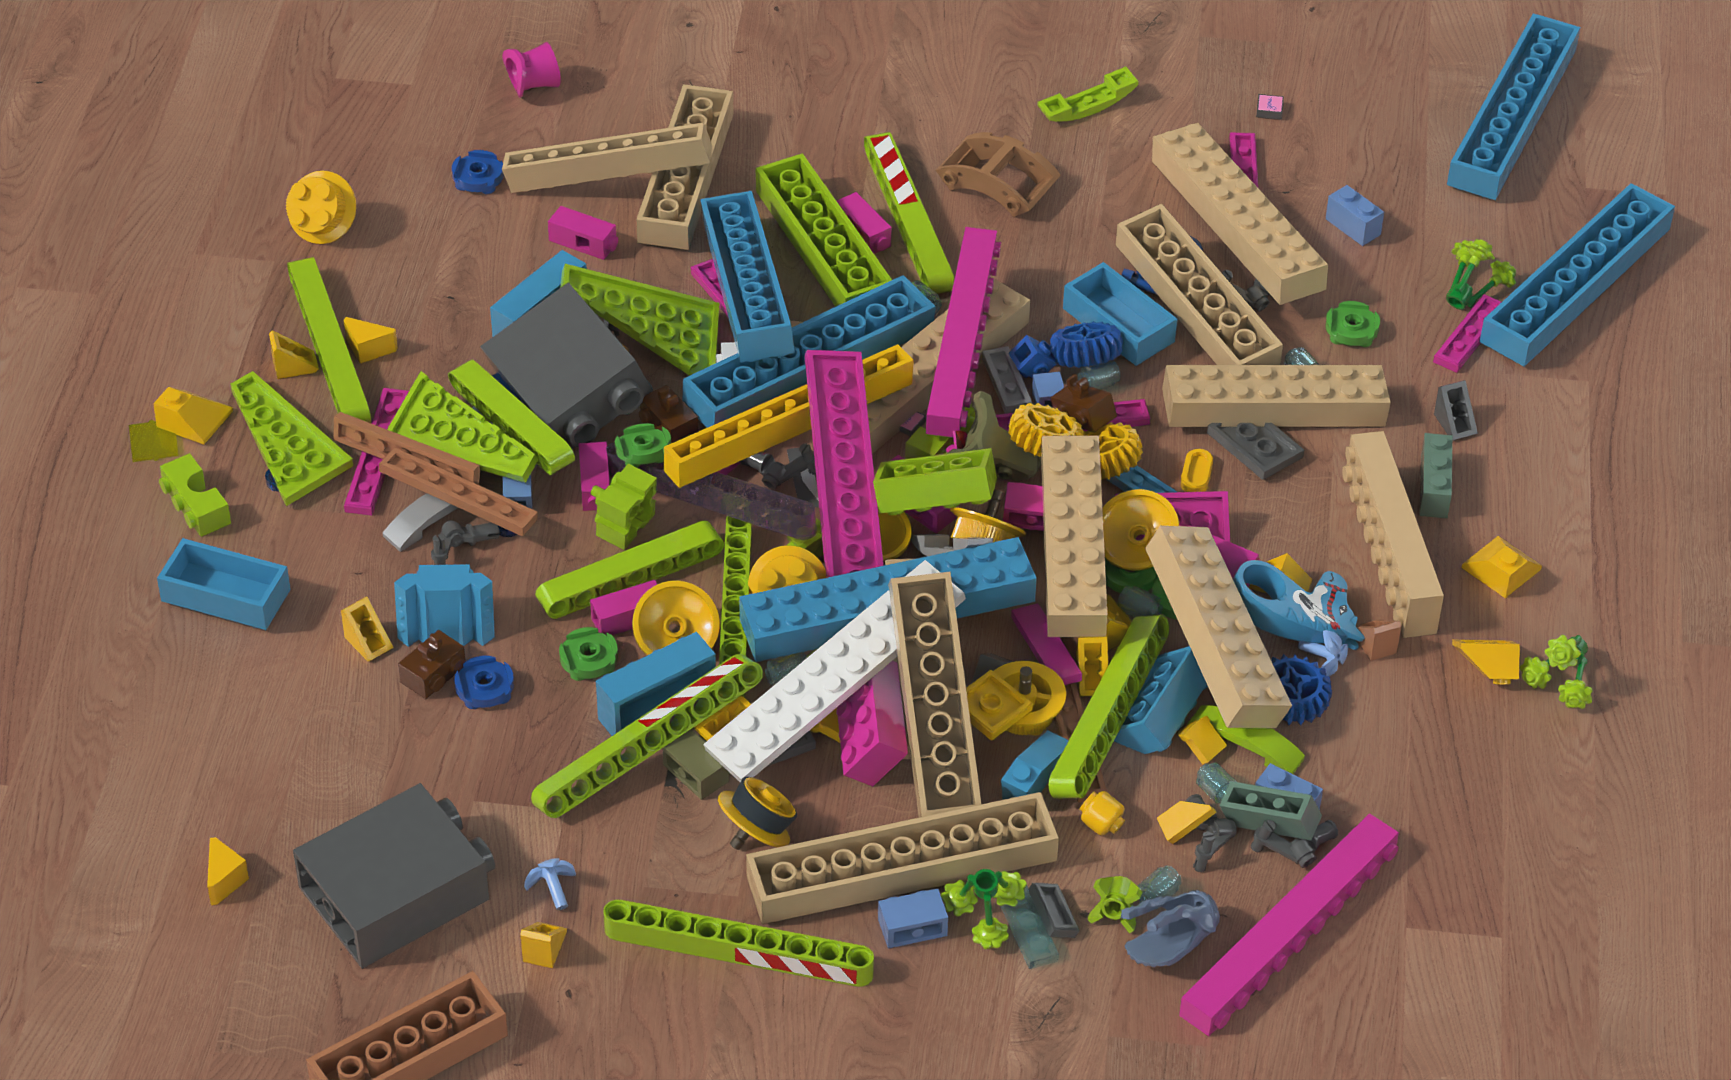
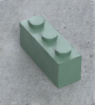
[1419,433,1453,518]
[1219,781,1322,840]

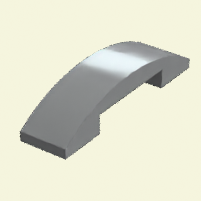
[383,493,458,552]
[910,534,993,556]

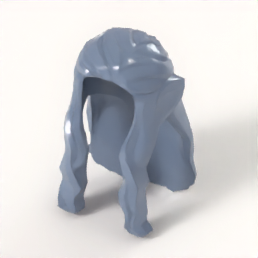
[1121,890,1220,967]

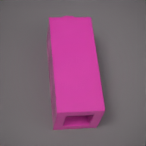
[837,192,892,254]
[548,206,618,260]
[579,442,609,511]
[590,580,657,636]

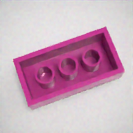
[836,661,908,787]

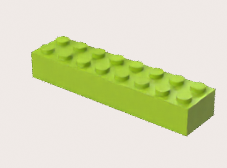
[756,153,892,307]

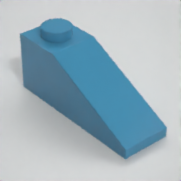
[1001,730,1069,800]

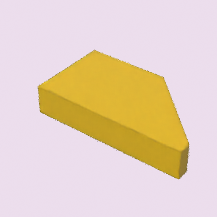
[1157,801,1217,844]

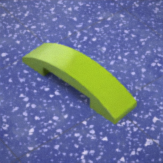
[1037,67,1139,122]
[1187,705,1305,774]

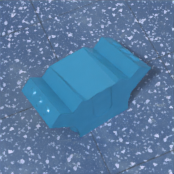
[394,564,495,647]

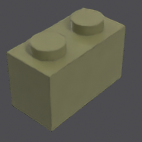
[663,729,729,800]

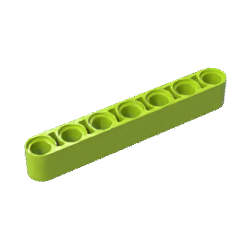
[448,359,575,475]
[535,521,724,619]

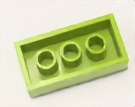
[873,448,997,515]

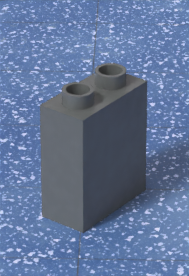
[480,282,653,449]
[293,783,495,969]

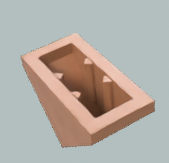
[1356,619,1401,661]

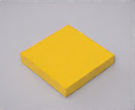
[966,670,1033,741]

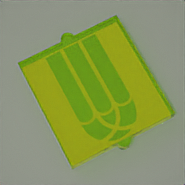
[129,420,179,462]

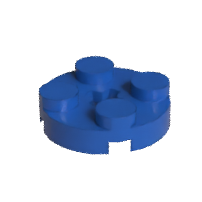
[452,150,504,194]
[455,656,514,709]

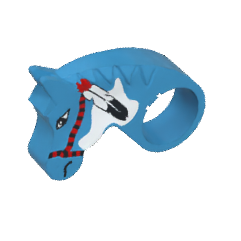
[1233,560,1365,650]

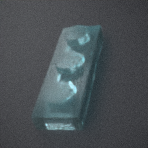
[1000,885,1059,969]

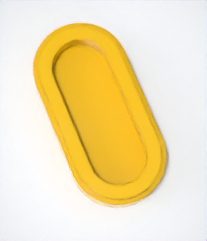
[1180,449,1213,492]

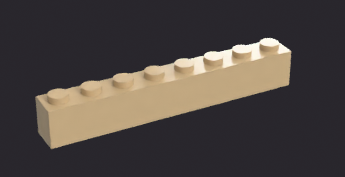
[502,123,713,193]

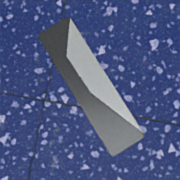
[787,447,819,508]

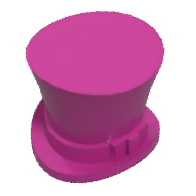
[502,42,561,98]

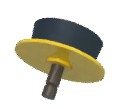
[718,777,797,850]

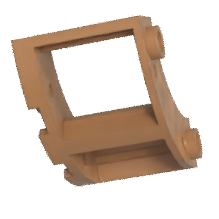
[935,132,1061,217]

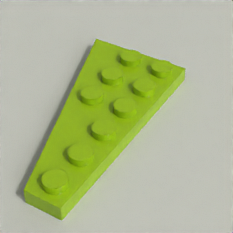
[231,371,354,506]
[387,371,538,483]

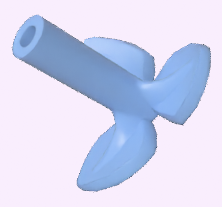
[1298,630,1348,677]
[524,858,576,910]

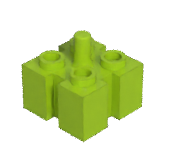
[591,464,657,550]

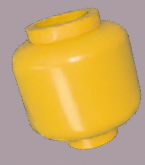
[1079,791,1125,836]

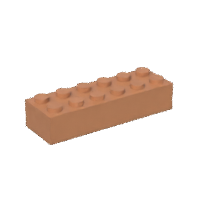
[306,971,508,1080]

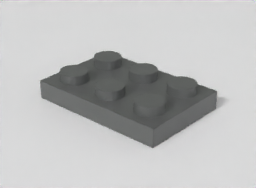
[1207,423,1305,480]

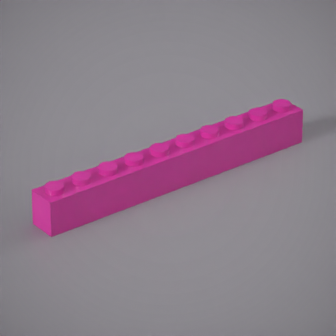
[926,227,1001,437]
[1179,813,1399,1036]

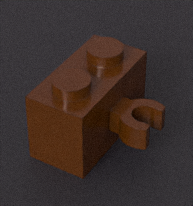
[1050,374,1117,432]
[638,385,698,443]
[398,630,466,699]

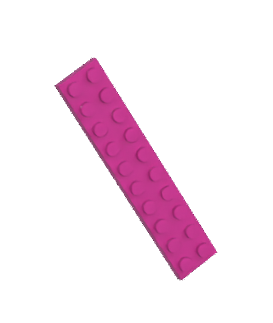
[805,350,884,578]

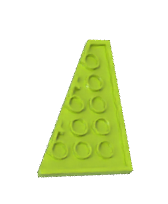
[560,264,720,376]

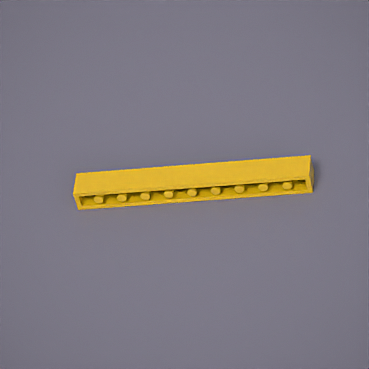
[664,344,914,488]

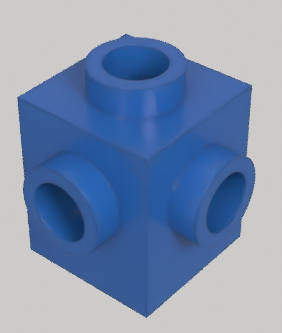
[1008,335,1057,378]

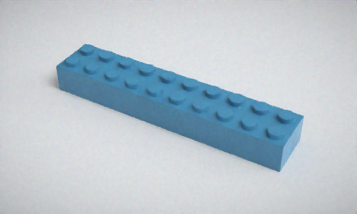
[1447,13,1581,200]
[1480,183,1675,367]
[700,191,795,362]
[682,275,936,428]
[739,537,1037,662]

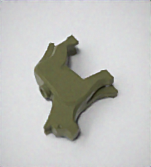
[947,391,1042,482]

